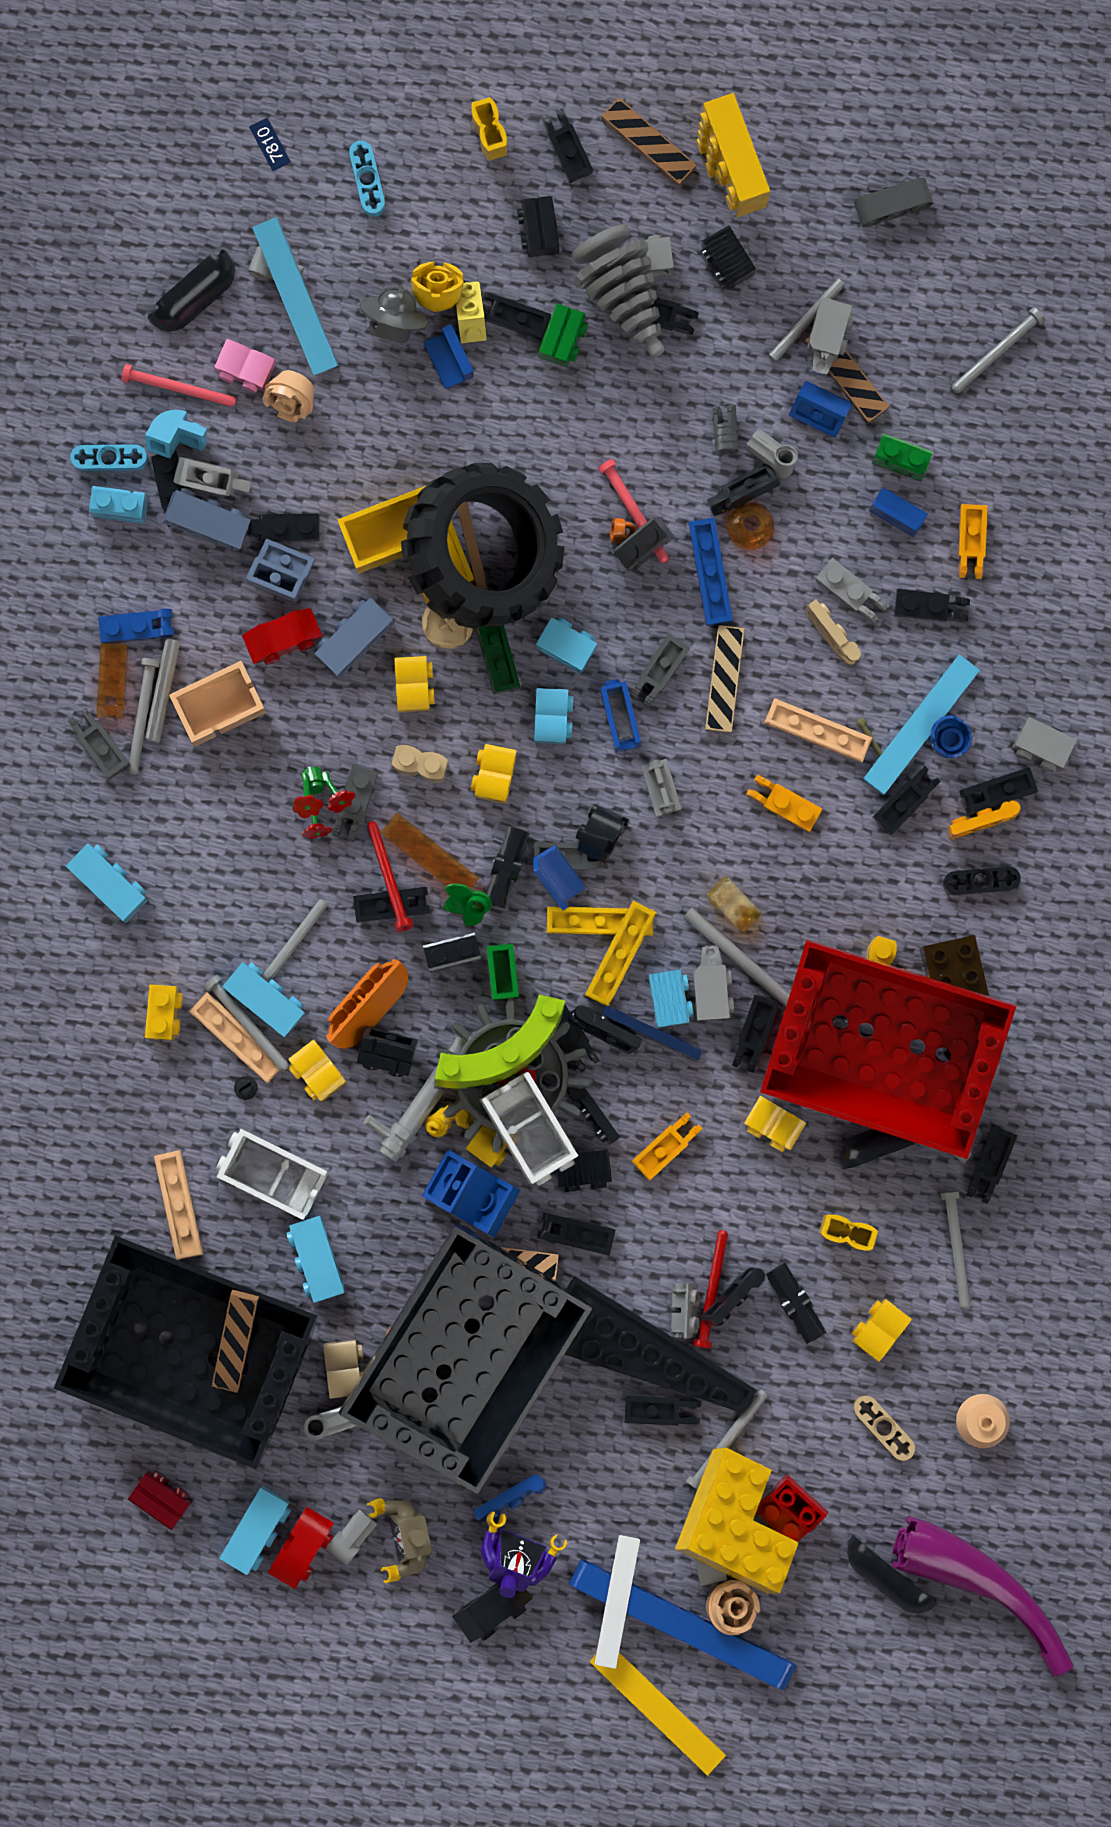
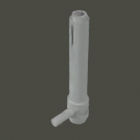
[364,1036,465,1162]

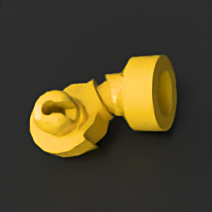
[425,1104,474,1137]

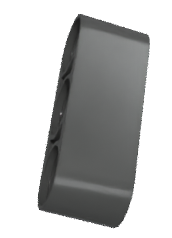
[854,178,933,228]

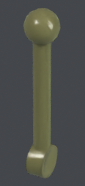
[857,717,882,757]

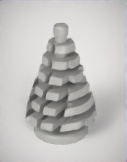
[571,224,665,357]

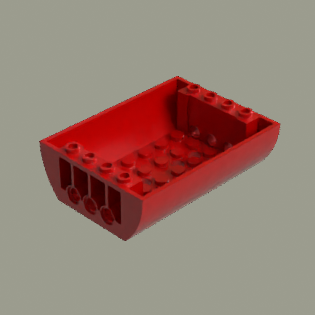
[760,939,1017,1159]

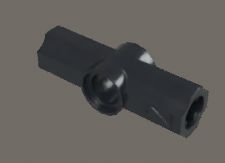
[486,826,530,909]
[766,1263,827,1344]

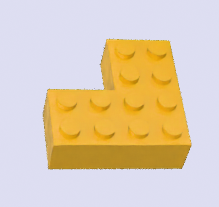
[696,92,770,217]
[337,485,475,604]
[675,1448,798,1594]

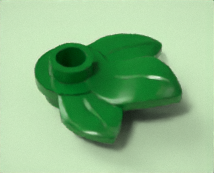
[443,884,492,926]

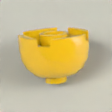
[411,262,464,312]

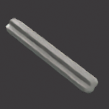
[146,639,180,742]

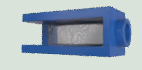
[600,679,641,753]

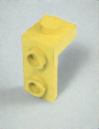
[456,282,487,343]

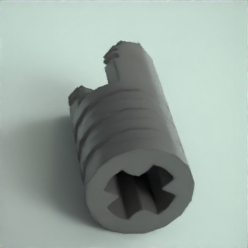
[713,404,739,455]

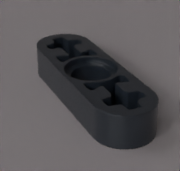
[943,866,1021,896]

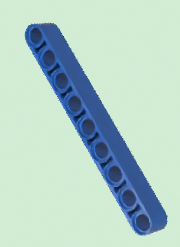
[569,1559,797,1691]

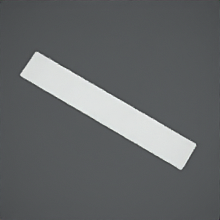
[595,1535,640,1668]

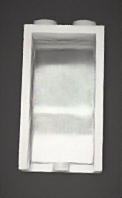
[479,1072,578,1186]
[215,1129,329,1220]

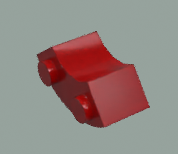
[242,608,323,665]
[268,1506,334,1589]

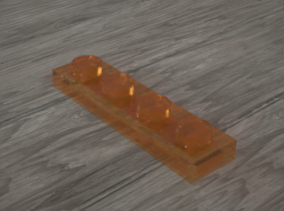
[380,812,480,889]

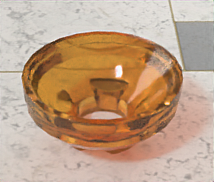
[727,503,774,551]

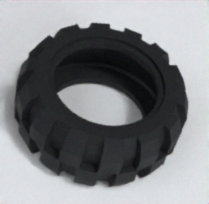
[401,463,565,629]

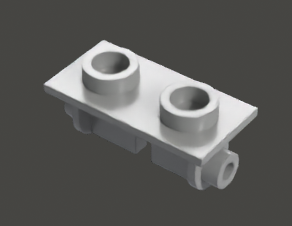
[641,759,681,817]
[671,1283,701,1338]

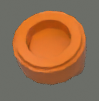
[610,518,636,545]

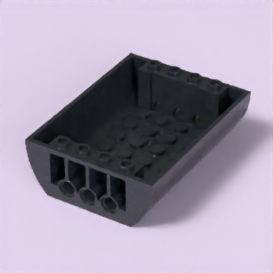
[339,1224,593,1494]
[53,1235,318,1469]

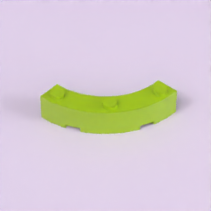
[434,995,565,1089]

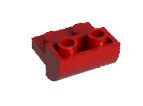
[756,1474,828,1542]

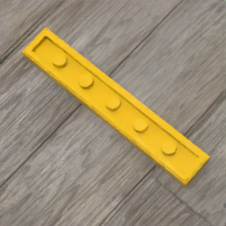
[589,1652,726,1776]

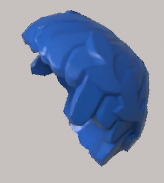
[930,716,973,759]

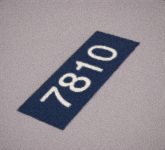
[249,118,291,171]

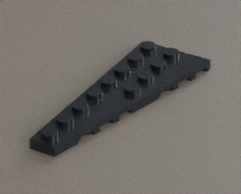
[564,1275,757,1413]

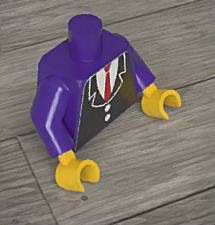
[480,1512,567,1598]

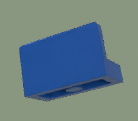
[424,324,474,389]
[789,381,852,438]
[869,487,928,538]
[533,845,585,911]

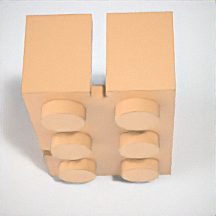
[169,661,267,747]

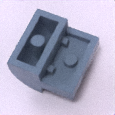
[246,539,315,603]

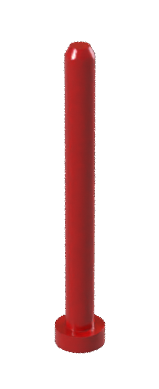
[367,821,414,932]
[693,1230,728,1349]

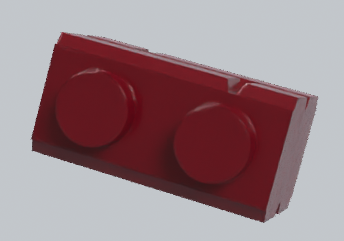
[127,1470,193,1531]

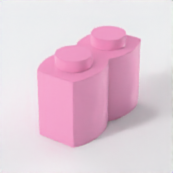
[214,339,277,393]

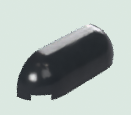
[147,249,235,331]
[840,1128,917,1170]
[847,1535,938,1614]

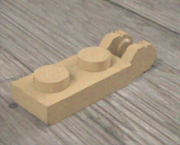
[804,599,862,666]

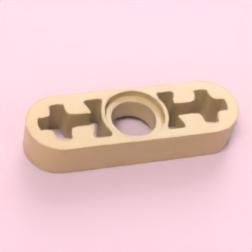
[853,1395,915,1461]

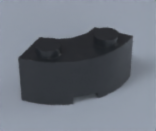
[452,1583,533,1643]

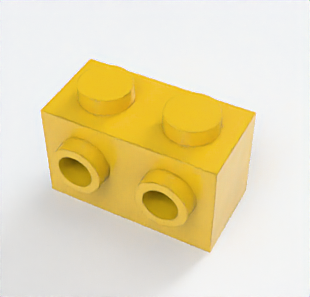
[145,984,183,1041]

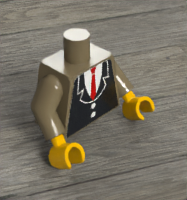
[366,1498,432,1583]

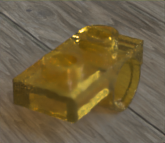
[706,876,762,933]

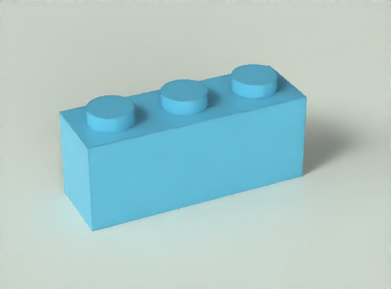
[66,843,148,923]
[222,962,306,1038]
[286,1215,346,1303]
[219,1485,291,1575]

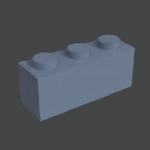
[162,488,250,552]
[314,597,394,679]

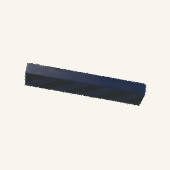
[601,1005,702,1062]

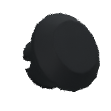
[234,1076,258,1100]

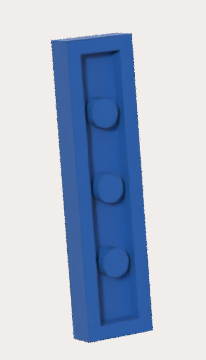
[688,517,733,626]

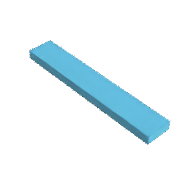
[252,217,339,376]
[862,654,980,795]

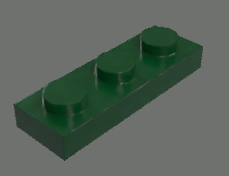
[476,625,521,695]

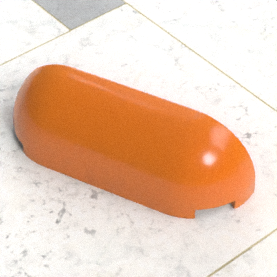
[326,959,409,1049]

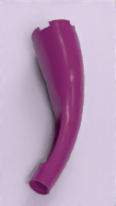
[892,1516,1074,1677]

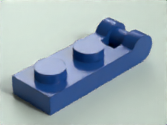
[98,609,175,644]
[473,1475,547,1523]

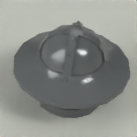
[360,286,429,343]

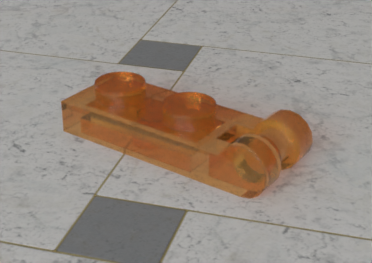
[97,643,128,719]

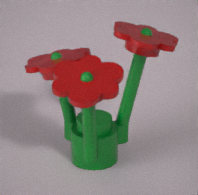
[292,766,355,839]

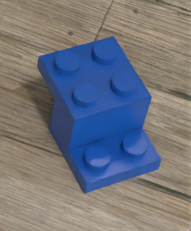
[422,1149,521,1238]

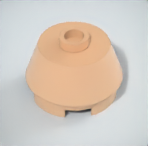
[262,370,315,423]
[956,1394,1010,1448]
[706,1580,760,1635]

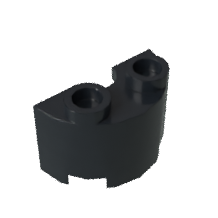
[576,804,630,863]

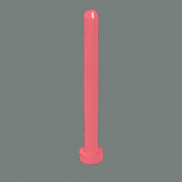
[121,364,237,407]
[598,459,669,564]

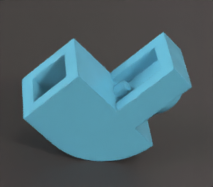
[145,410,207,459]

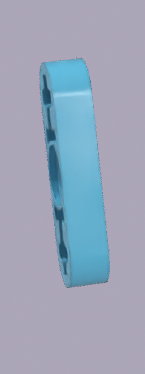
[349,141,385,217]
[70,444,148,471]

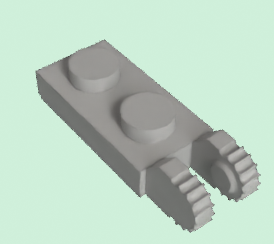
[815,558,888,623]

